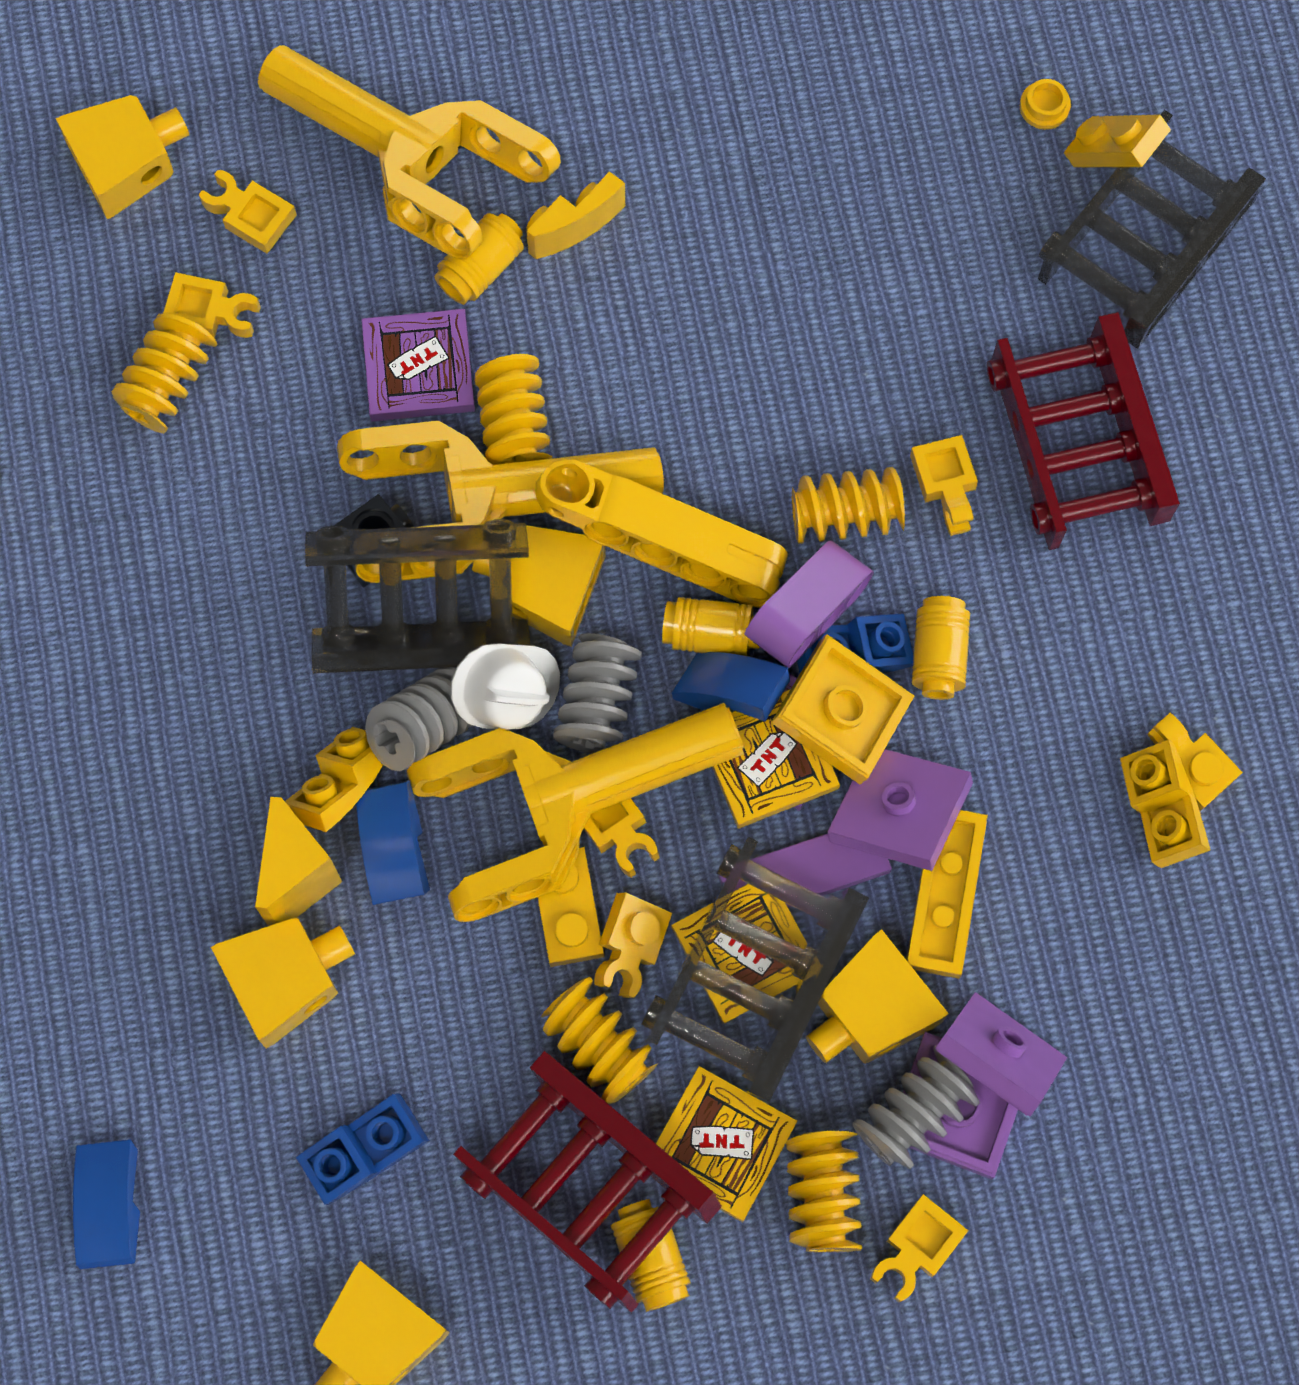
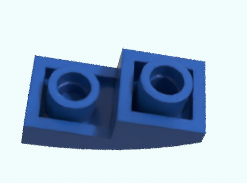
[797,613,914,674]
[671,652,790,722]
[356,780,430,905]
[296,1093,430,1205]
[73,1139,140,1269]

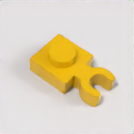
[199,170,297,254]
[163,272,261,338]
[584,798,660,878]
[594,892,672,998]
[870,1194,969,1303]

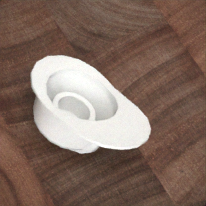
[451,643,560,730]

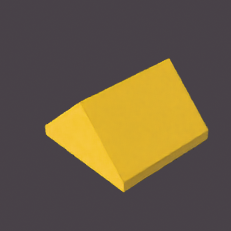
[255,797,342,926]

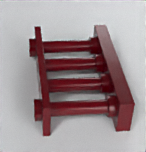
[987,312,1180,550]
[453,1051,722,1313]

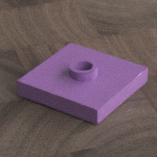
[828,749,973,871]
[935,992,1067,1116]

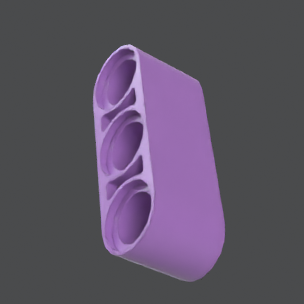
[744,540,874,668]

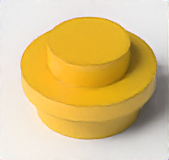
[1019,79,1071,130]

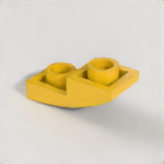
[526,171,625,259]
[285,727,383,832]
[1120,739,1210,868]

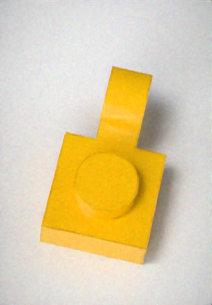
[910,435,978,536]
[1147,713,1243,811]

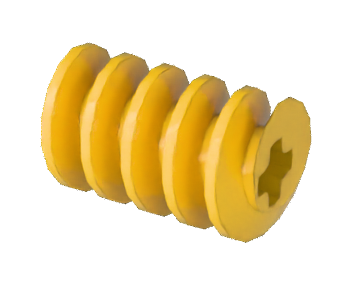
[111,313,218,434]
[475,354,552,465]
[791,467,905,544]
[541,976,658,1104]
[786,1131,862,1252]

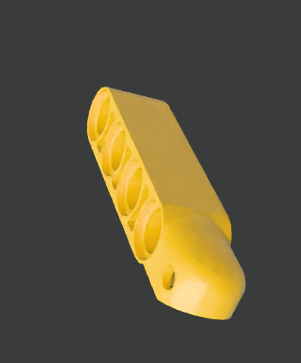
[535,459,788,608]

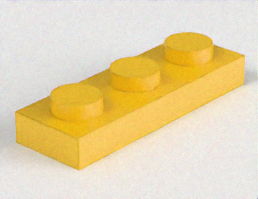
[906,810,988,979]

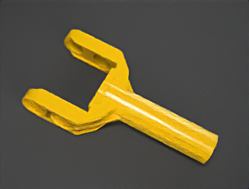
[258,45,561,259]
[337,420,664,583]
[407,703,745,922]

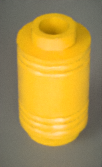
[434,213,524,305]
[912,596,970,700]
[662,597,760,656]
[610,1199,691,1312]

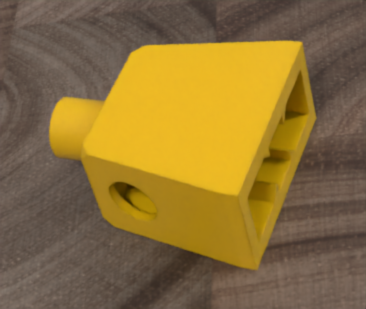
[55,95,190,219]
[472,525,606,647]
[211,918,356,1049]
[806,929,949,1064]
[313,1261,450,1385]

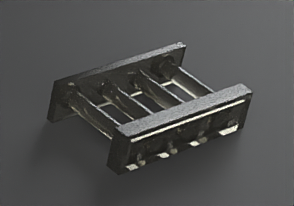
[1038,110,1266,349]
[305,519,531,674]
[641,837,869,1102]

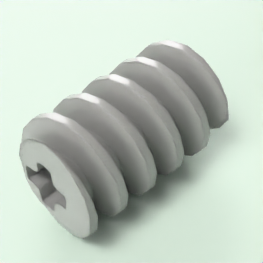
[553,633,642,754]
[365,667,474,771]
[852,1046,980,1169]

